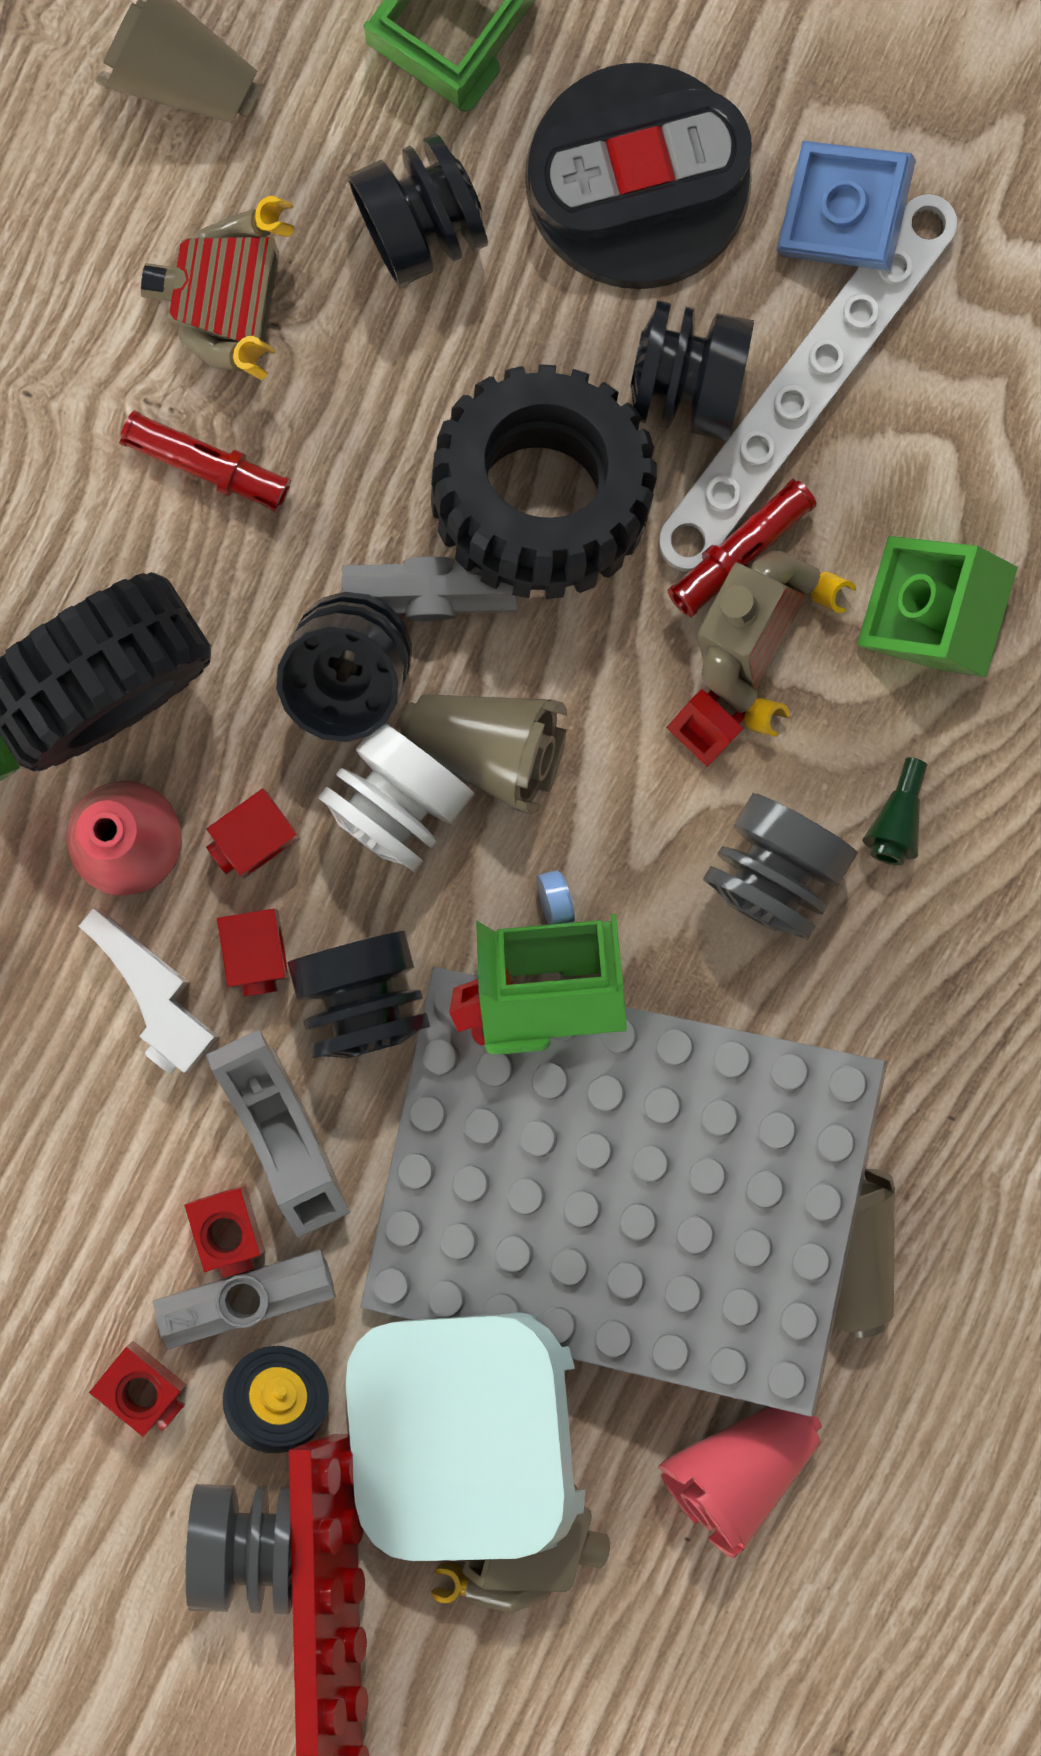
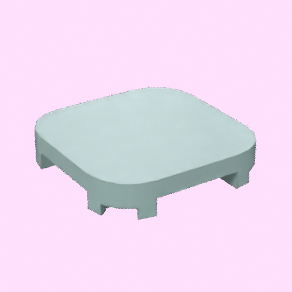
[345,1312,586,1561]

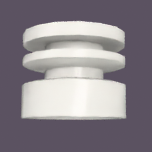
[318,723,475,873]

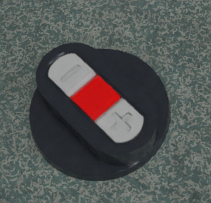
[525,63,752,289]

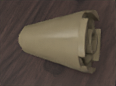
[96,0,263,123]
[400,694,567,815]
[834,1169,895,1338]

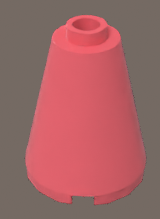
[66,781,182,896]
[658,1406,822,1558]

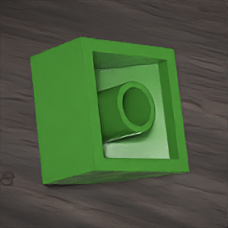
[857,536,1018,677]

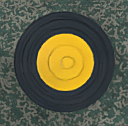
[223,1346,329,1453]

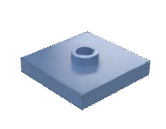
[777,141,916,271]

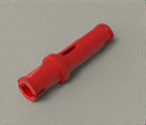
[119,410,291,513]
[667,479,817,618]

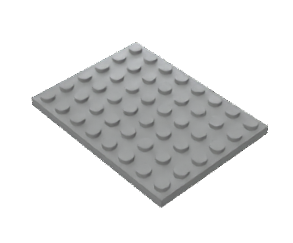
[360,967,888,1417]

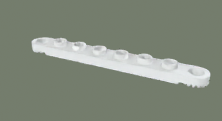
[659,194,957,571]

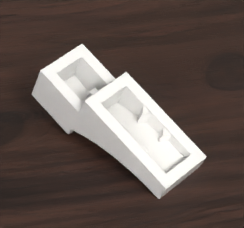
[78,908,220,1074]

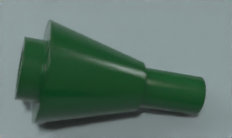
[862,757,928,865]

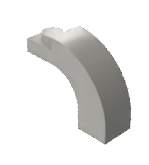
[206,1030,350,1238]

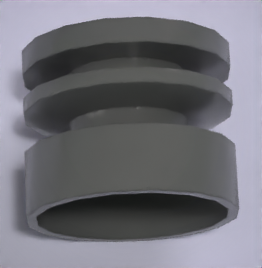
[703,793,858,940]
[185,1484,292,1614]

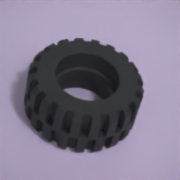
[431,364,657,599]
[0,572,211,772]

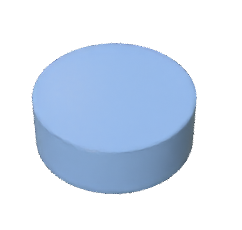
[536,870,575,925]

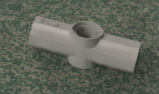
[342,557,517,621]
[153,1249,336,1350]

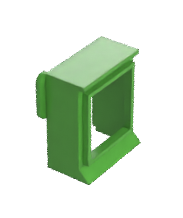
[363,0,535,112]
[476,914,627,1055]

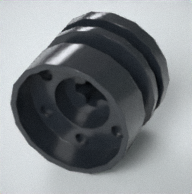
[347,133,488,288]
[630,300,754,441]
[276,592,412,742]
[287,931,431,1059]

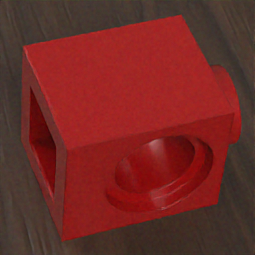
[206,788,301,879]
[217,908,289,997]
[184,1185,265,1278]
[89,1341,187,1437]

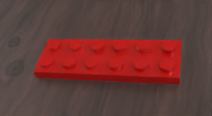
[289,1434,369,1756]

